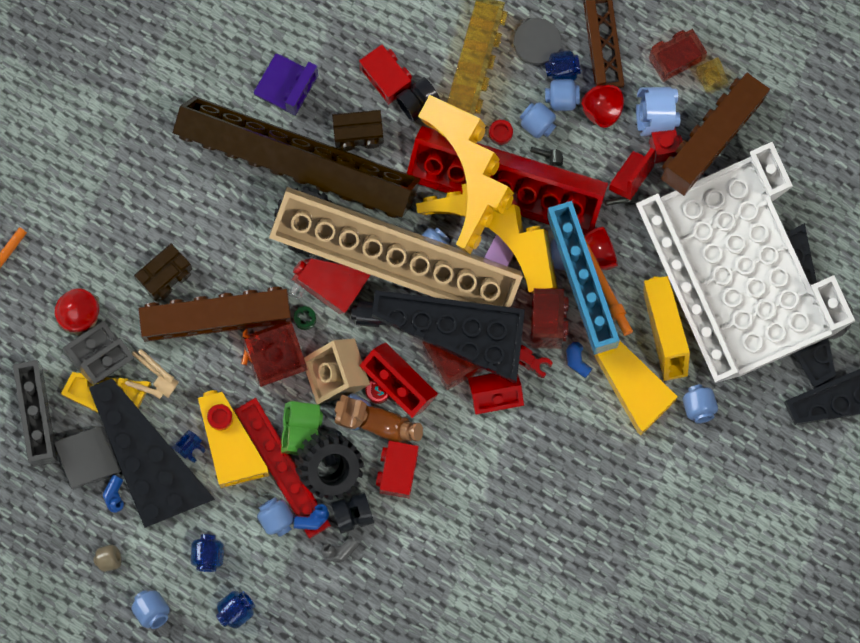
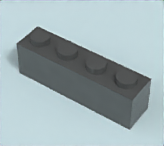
[13,360,58,467]

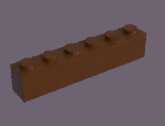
[661,72,770,196]
[138,287,292,342]

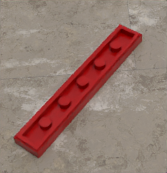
[235,398,331,539]

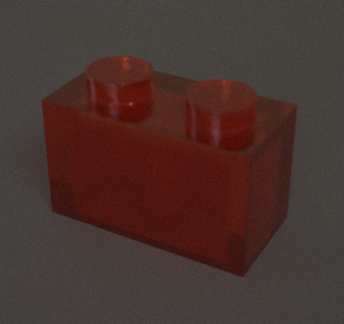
[649,28,707,82]

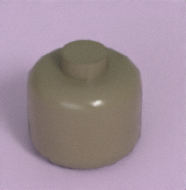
[93,545,122,572]

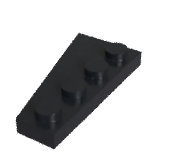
[784,369,860,425]

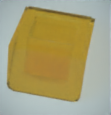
[695,57,728,93]

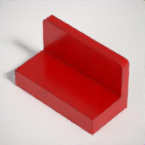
[609,148,656,200]
[468,374,524,415]

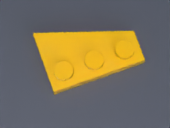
[61,372,151,413]

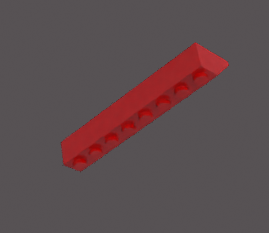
[407,126,608,236]

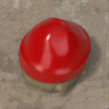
[55,289,100,336]

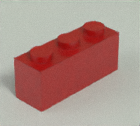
[359,342,438,418]

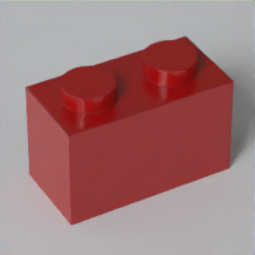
[359,44,412,105]
[376,441,419,499]

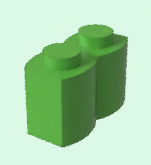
[281,401,323,455]

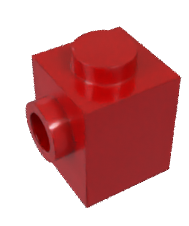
[649,128,683,164]

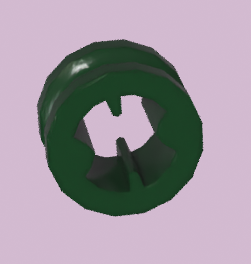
[294,306,316,330]

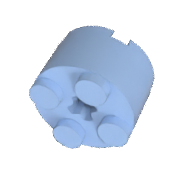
[636,87,680,136]

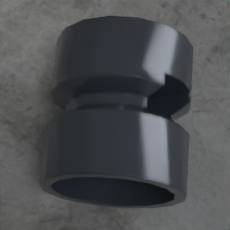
[395,77,441,122]
[331,492,374,534]

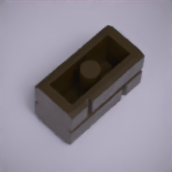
[332,110,384,151]
[134,243,192,301]

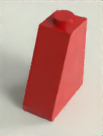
[291,258,370,314]

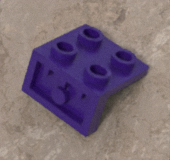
[254,54,319,116]

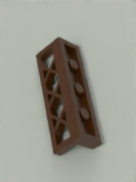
[583,0,625,88]

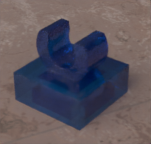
[172,430,206,463]

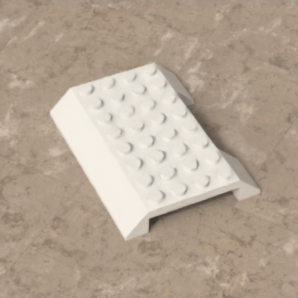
[636,142,855,383]

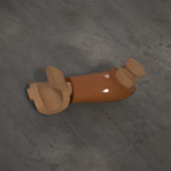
[334,394,423,444]

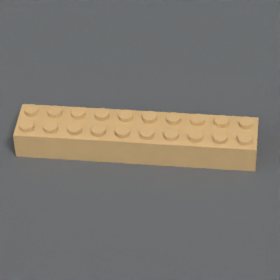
[269,187,523,307]

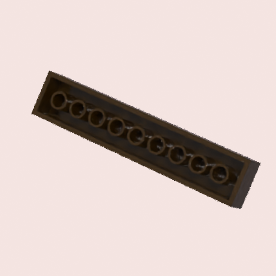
[172,96,421,218]

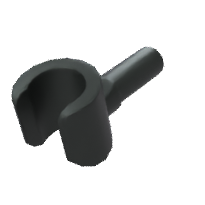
[530,147,563,166]
[604,190,638,206]

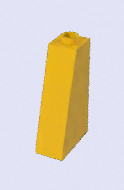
[643,276,690,381]
[594,341,678,436]
[198,390,270,488]

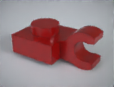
[519,345,553,378]

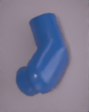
[566,341,593,379]
[103,475,124,513]
[294,504,329,530]

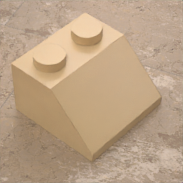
[302,338,370,405]

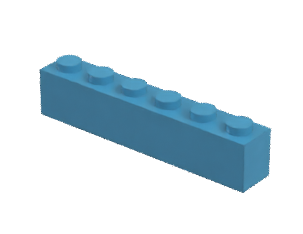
[547,201,620,355]

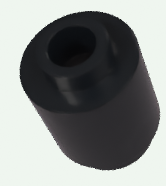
[351,301,386,327]

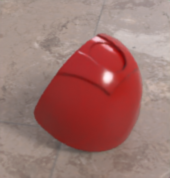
[581,85,624,128]
[585,227,618,270]

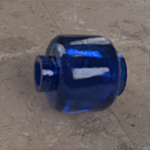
[545,50,581,81]
[190,534,224,572]
[216,591,255,629]

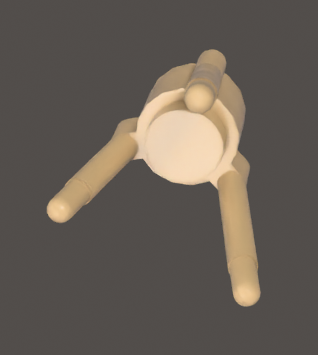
[125,349,179,399]

